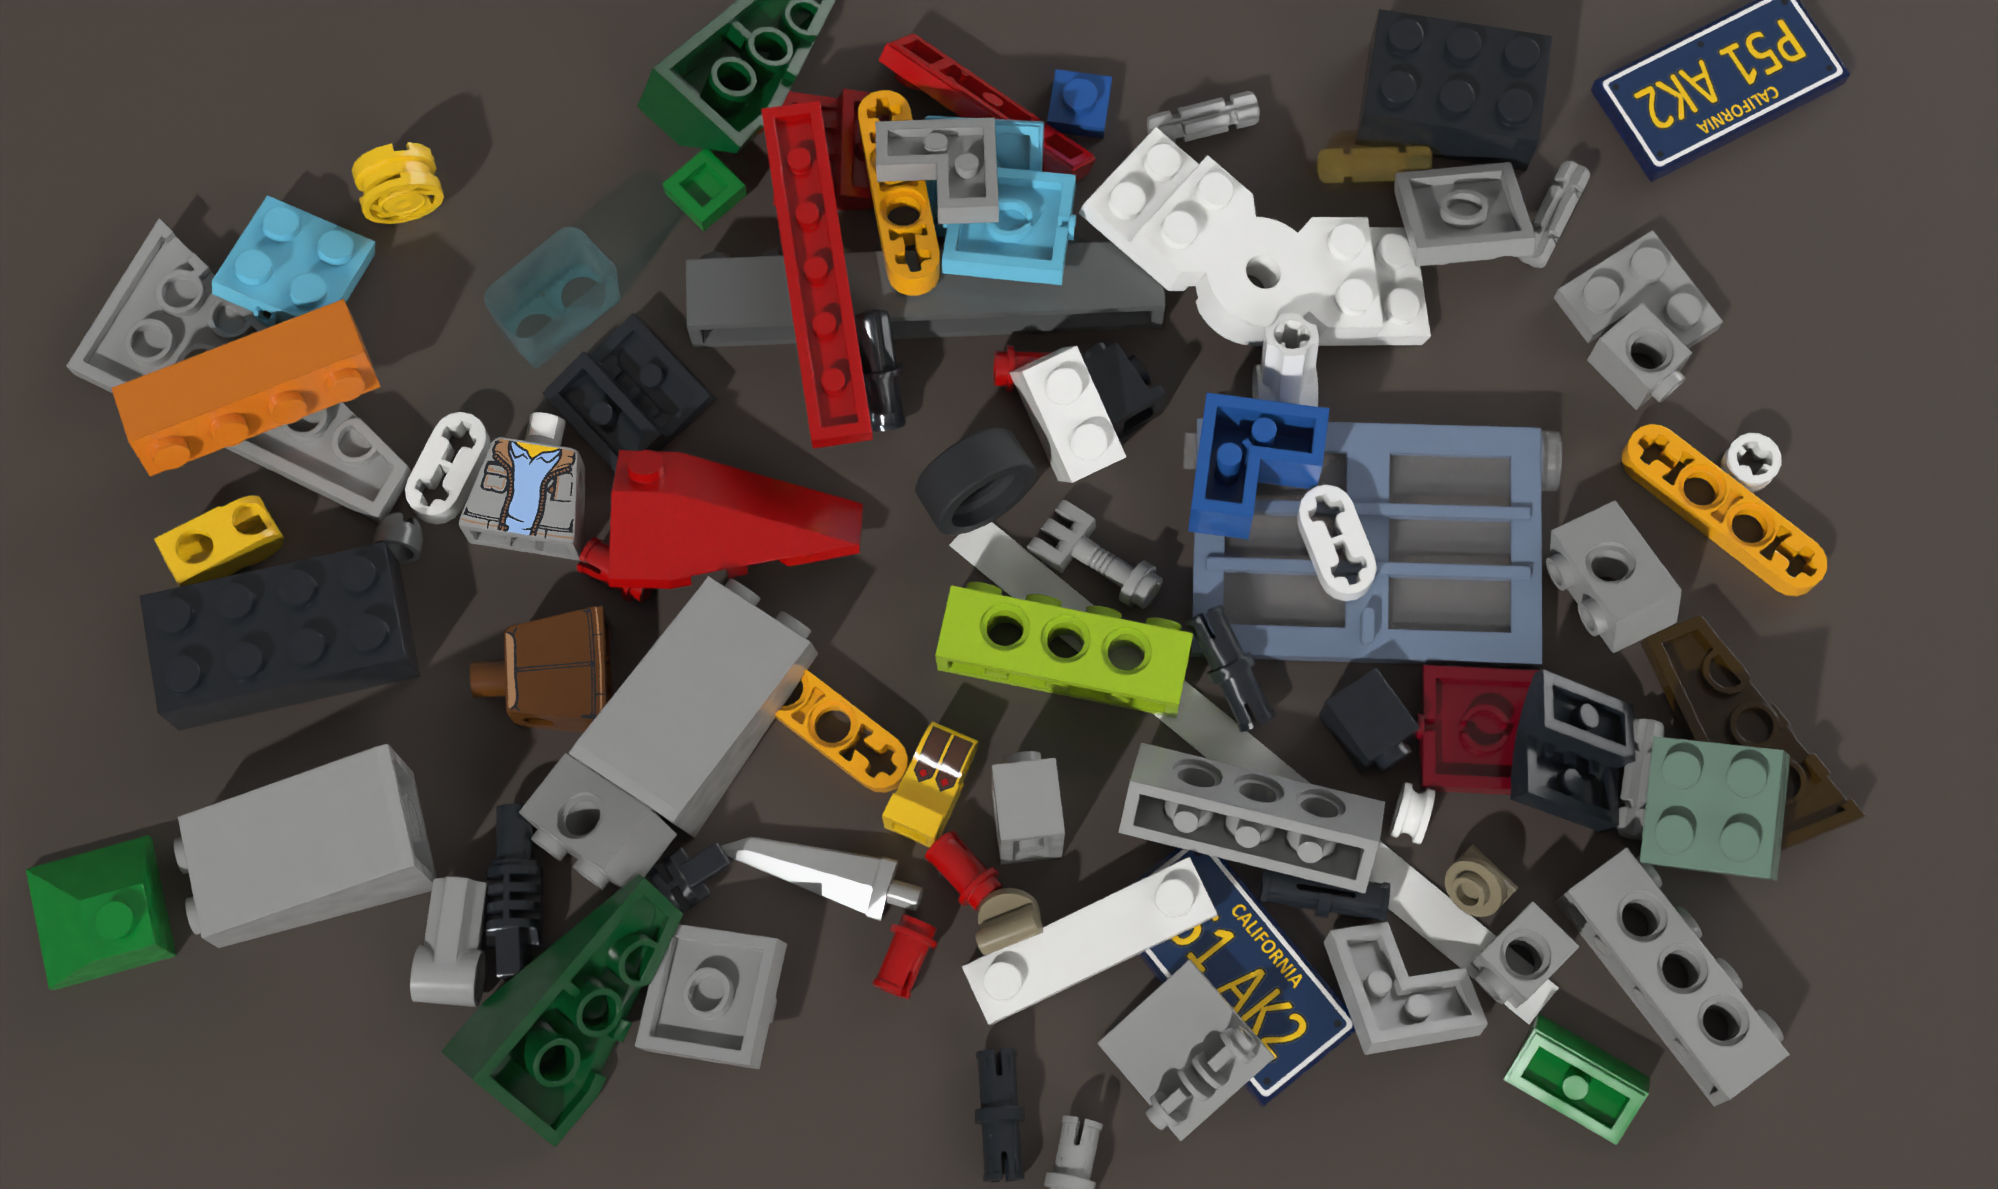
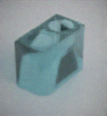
[484,227,621,370]

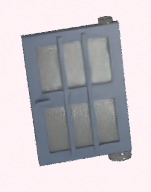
[1183,418,1562,668]

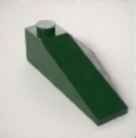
[637,0,836,153]
[441,874,683,1147]

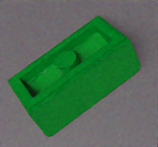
[1503,1015,1650,1145]

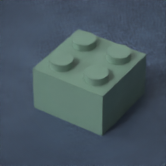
[1640,736,1790,881]

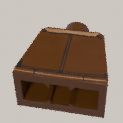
[470,606,613,733]

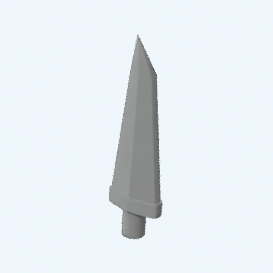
[721,836,923,921]

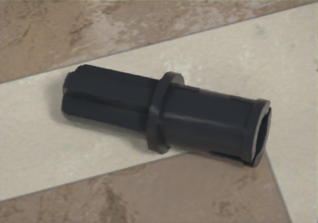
[855,309,906,432]

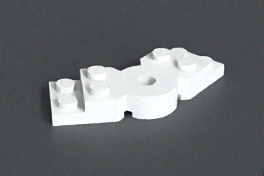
[1079,127,1431,346]

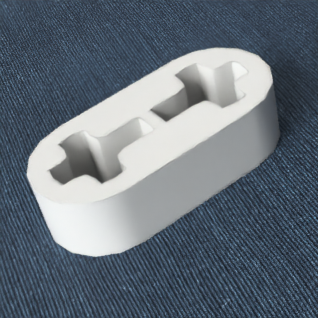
[405,412,491,525]
[1297,485,1377,601]

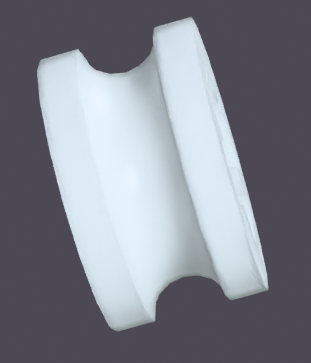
[1721,433,1781,493]
[1389,782,1435,844]

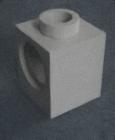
[1587,302,1692,410]
[1470,901,1579,1008]

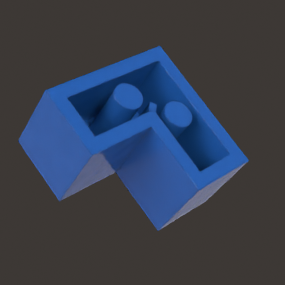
[1188,392,1330,540]

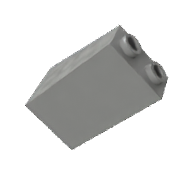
[569,576,818,838]
[174,744,437,948]

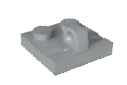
[1394,162,1536,266]
[635,924,787,1070]

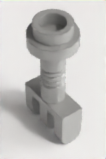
[1027,500,1163,609]

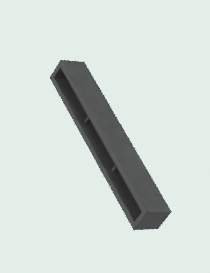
[686,237,1165,348]

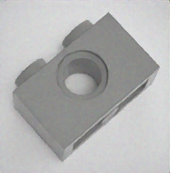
[1546,500,1682,653]
[992,751,1065,865]
[519,753,677,890]

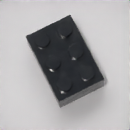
[1355,9,1553,171]

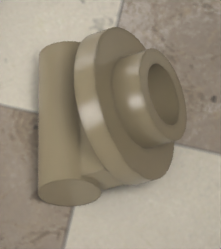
[1445,844,1519,917]
[975,888,1043,955]

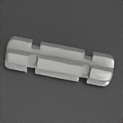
[1146,91,1260,144]
[1518,161,1590,269]
[1617,719,1665,840]

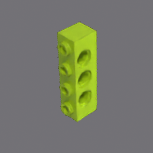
[935,582,1193,718]

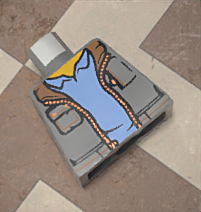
[459,412,586,561]

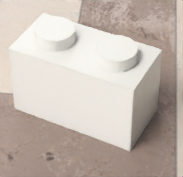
[1009,346,1126,483]

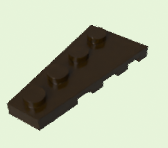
[1640,615,1866,852]

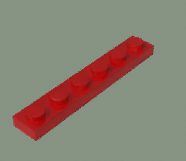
[761,100,873,449]

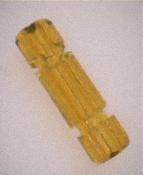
[1317,145,1433,184]

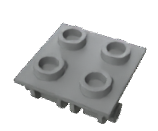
[1097,959,1275,1141]

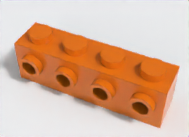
[111,299,381,477]

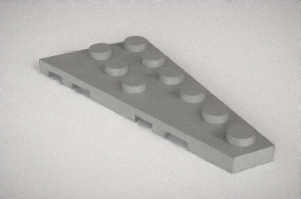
[66,218,411,523]

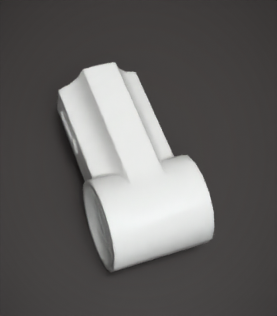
[1252,313,1319,407]

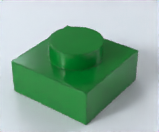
[662,149,747,232]

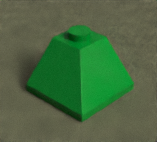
[26,835,177,991]

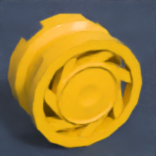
[352,142,444,224]

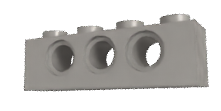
[1118,743,1385,893]
[1556,847,1790,1107]

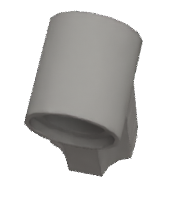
[410,876,488,1007]

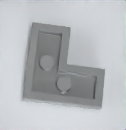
[875,118,999,224]
[1554,230,1723,349]
[1324,922,1488,1055]

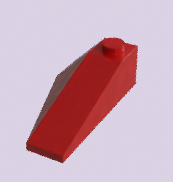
[608,450,863,589]

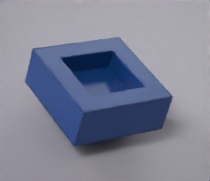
[1047,69,1112,139]

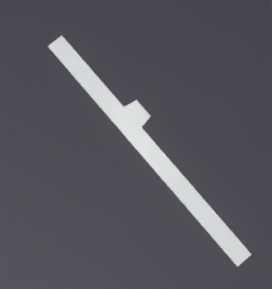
[949,522,1559,1024]

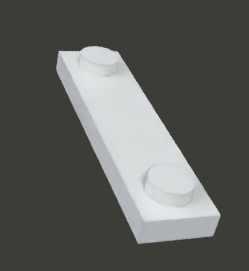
[962,857,1218,1025]

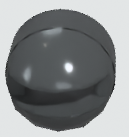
[372,512,423,563]

